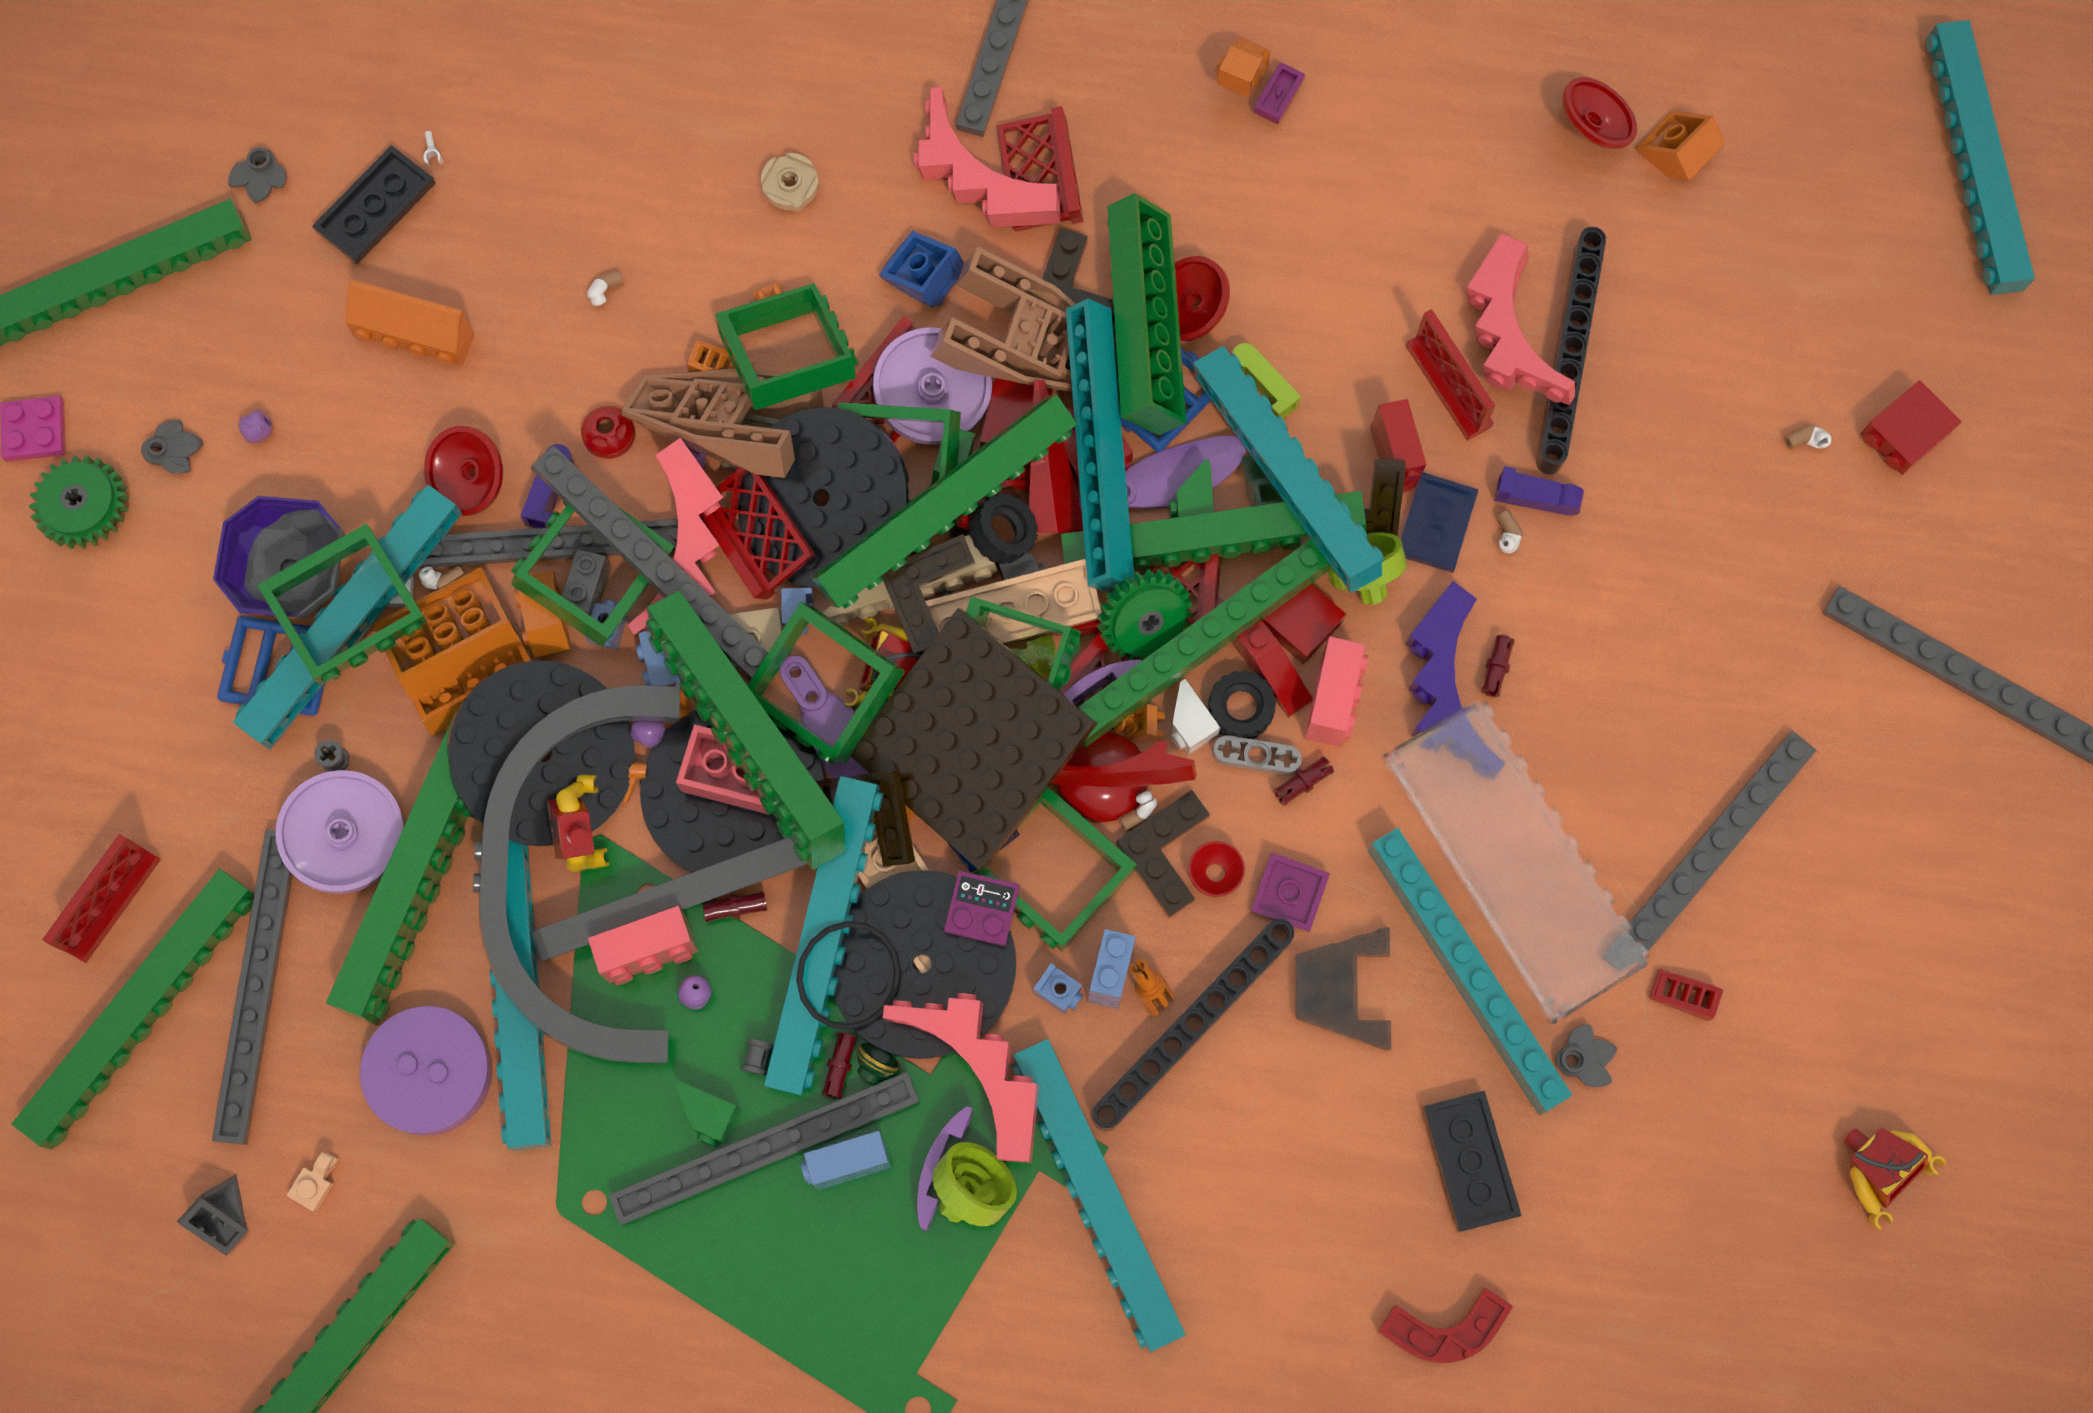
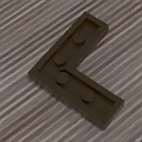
[1043,228,1116,333]
[1364,459,1406,536]
[881,534,976,655]
[816,770,915,866]
[1116,790,1210,918]

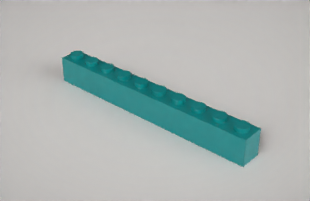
[1926,20,2035,295]
[1066,298,1134,594]
[1193,346,1384,593]
[232,485,462,750]
[764,776,883,1095]
[1367,828,1572,1116]
[490,841,552,1151]
[1011,1039,1186,1353]

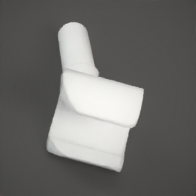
[423,131,443,168]

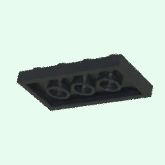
[312,145,436,265]
[1422,1091,1522,1233]

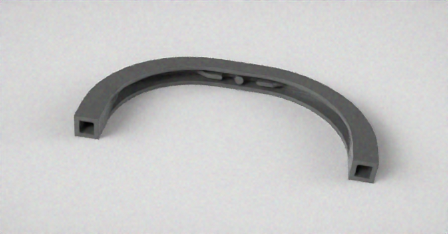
[473,686,680,1064]

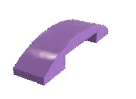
[1064,660,1141,704]
[917,1106,974,1232]

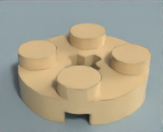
[761,153,819,212]

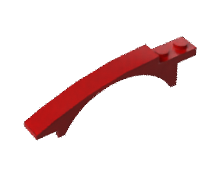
[1052,740,1197,787]

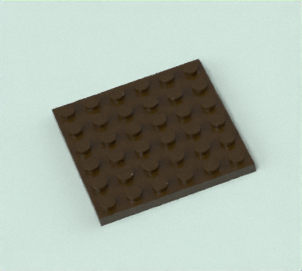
[850,608,1098,871]

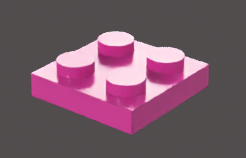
[0,396,65,462]

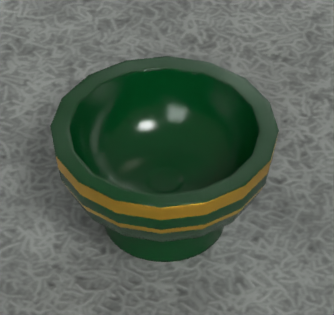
[857,1043,900,1084]

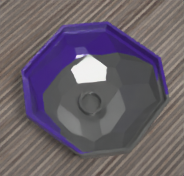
[213,496,345,618]

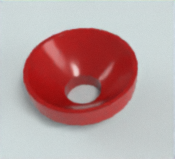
[581,406,636,459]
[1188,841,1245,898]

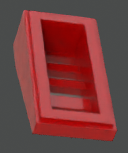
[1649,969,1723,1021]

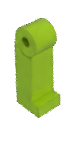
[1232,343,1301,419]

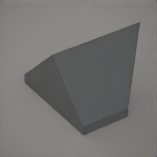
[177,1174,249,1256]

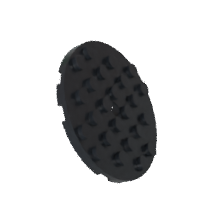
[738,407,910,588]
[447,661,635,847]
[640,710,825,873]
[834,870,1017,1059]

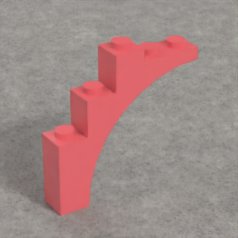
[914,87,1060,228]
[1467,233,1575,405]
[627,438,723,635]
[883,993,1039,1163]

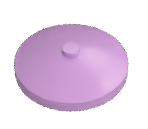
[873,327,992,445]
[275,770,404,894]

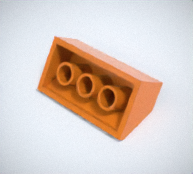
[345,279,475,365]

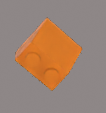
[1635,110,1726,181]

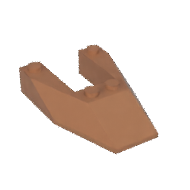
[930,246,1118,392]
[622,369,824,478]

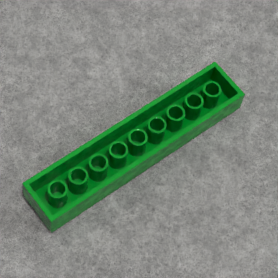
[646,590,845,870]
[326,713,472,1025]

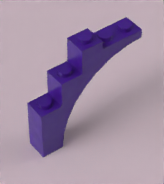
[1406,581,1505,781]

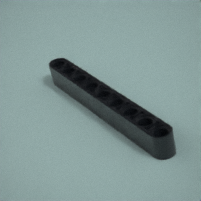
[1536,227,1606,475]
[1092,919,1295,1131]

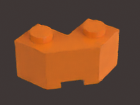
[1215,38,1271,97]
[514,570,570,658]

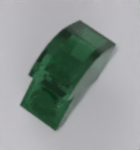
[1241,455,1284,507]

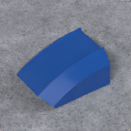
[878,231,964,307]

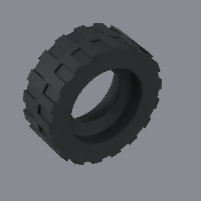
[968,493,1038,564]
[1208,670,1276,739]

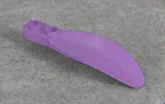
[1079,436,1246,511]
[780,656,869,778]

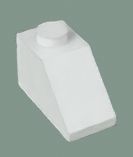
[1170,679,1220,755]

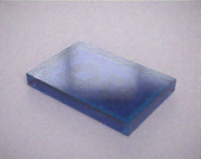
[1401,473,1479,573]

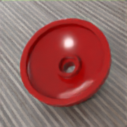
[1562,77,1637,149]
[1174,256,1230,342]
[424,426,503,516]
[1058,731,1148,823]

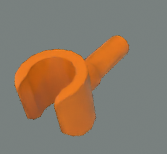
[1114,713,1138,738]
[622,762,647,804]

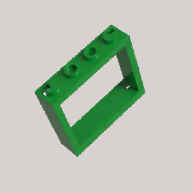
[715,283,858,411]
[838,402,961,479]
[511,501,675,648]
[257,523,427,684]
[966,596,1081,692]
[747,602,905,764]
[969,788,1137,952]

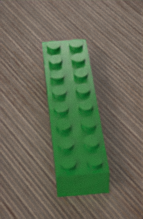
[1107,193,1186,435]

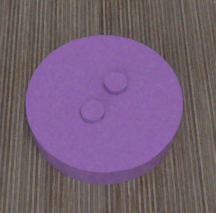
[360,1006,492,1136]

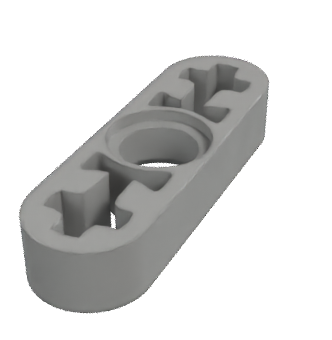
[1213,735,1302,776]

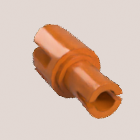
[1128,958,1175,1016]

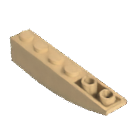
[823,535,998,627]

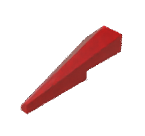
[1029,379,1083,533]

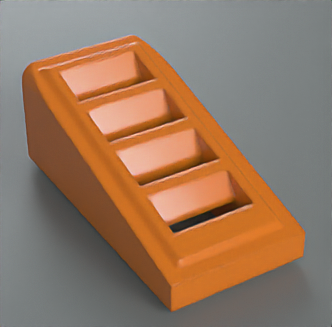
[687,339,754,372]

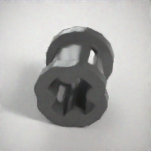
[314,740,349,772]
[740,1039,774,1076]

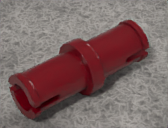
[1481,635,1515,697]
[1273,756,1334,806]
[702,891,768,923]
[821,1032,857,1099]

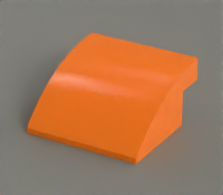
[373,567,532,736]

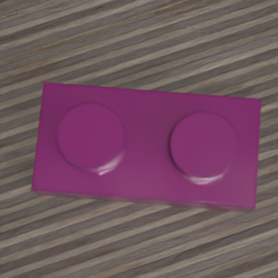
[1253,62,1305,124]

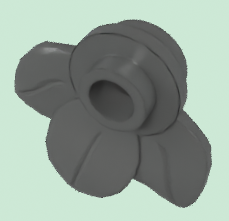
[228,148,286,203]
[141,420,203,474]
[1556,1025,1617,1087]

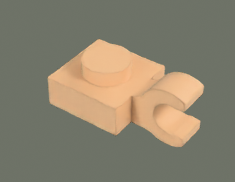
[286,1152,338,1212]

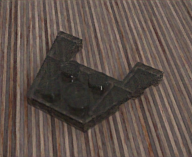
[1295,927,1391,1051]

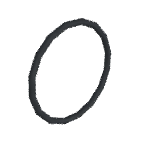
[796,921,901,1030]

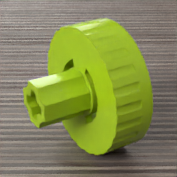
[1327,533,1407,605]
[932,1142,1017,1226]

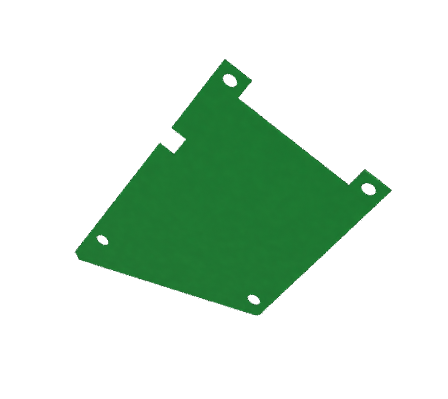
[556,835,1109,1413]

